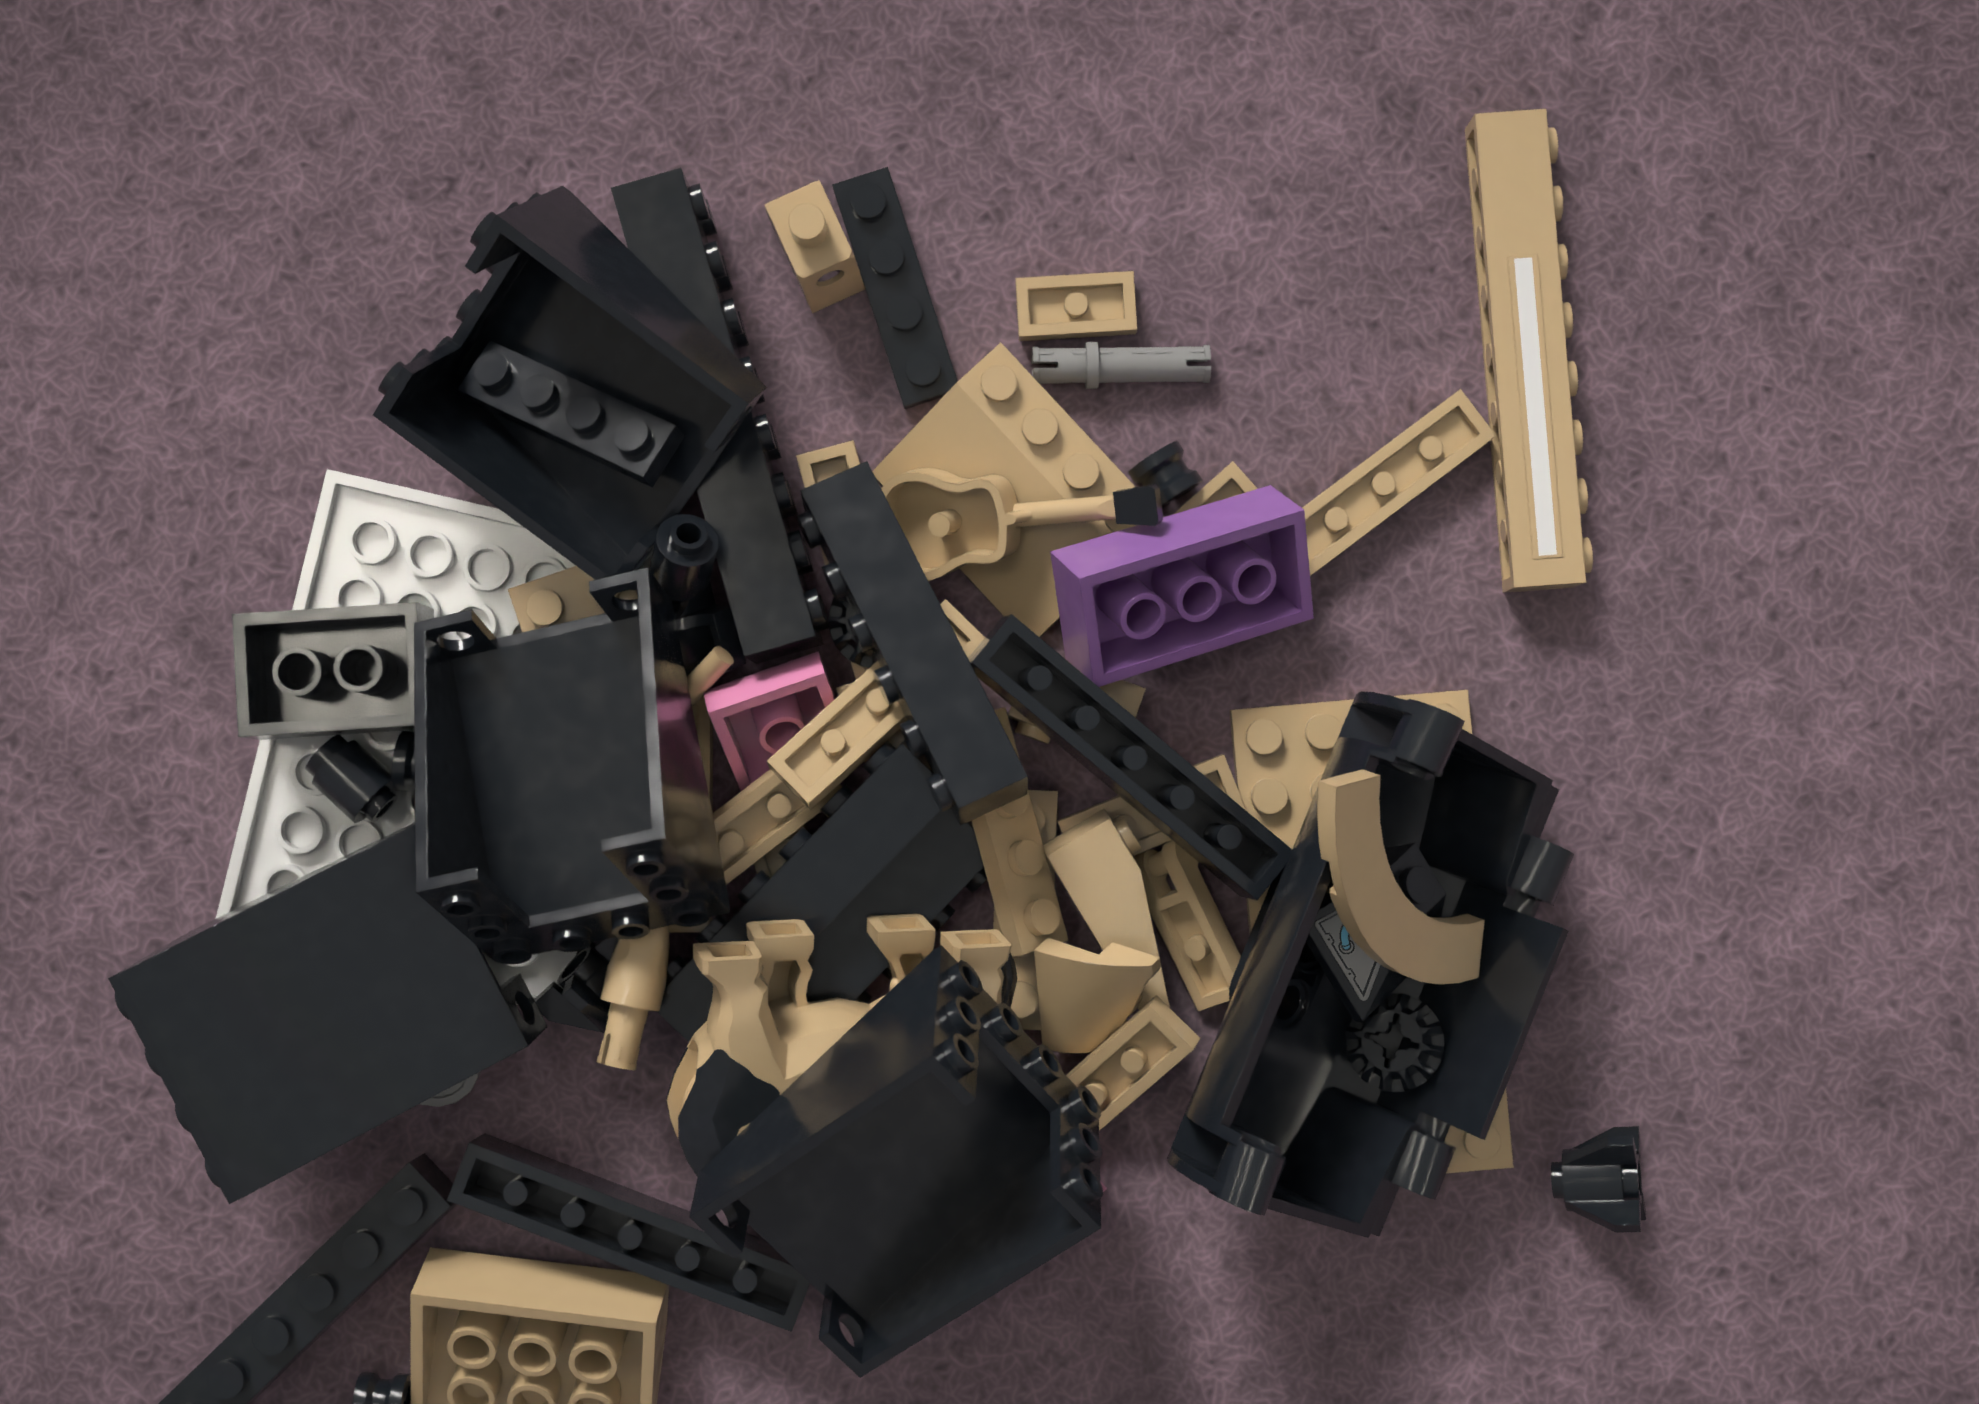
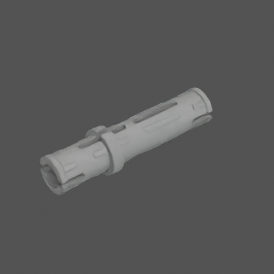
[1031,342,1211,389]

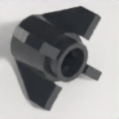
[534,937,618,1033]
[1551,1126,1646,1233]

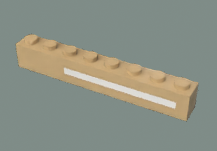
[1465,109,1593,593]

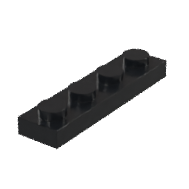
[832,167,958,409]
[457,341,685,488]

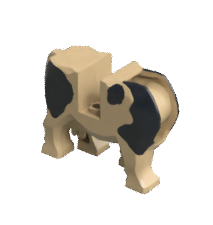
[666,914,1018,1177]

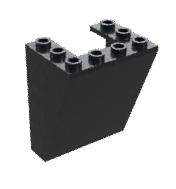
[373,186,767,580]
[414,568,730,964]
[108,822,548,1204]
[689,945,1103,1378]

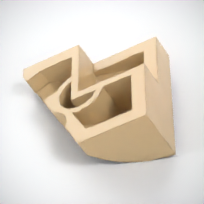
[1034,938,1161,1053]

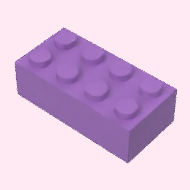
[1050,485,1314,687]

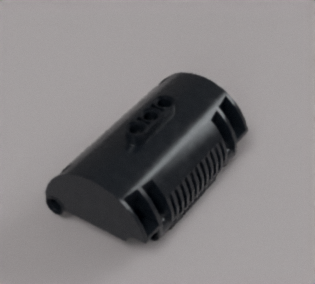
[1167,691,1574,1238]

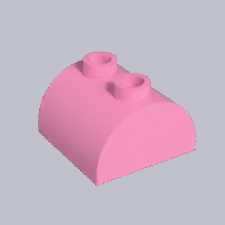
[704,651,836,791]

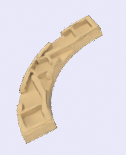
[1317,769,1485,984]

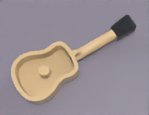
[881,468,1163,581]

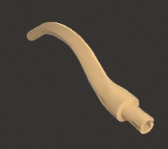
[596,646,734,1070]

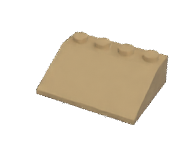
[872,342,1136,637]
[410,1247,669,1404]

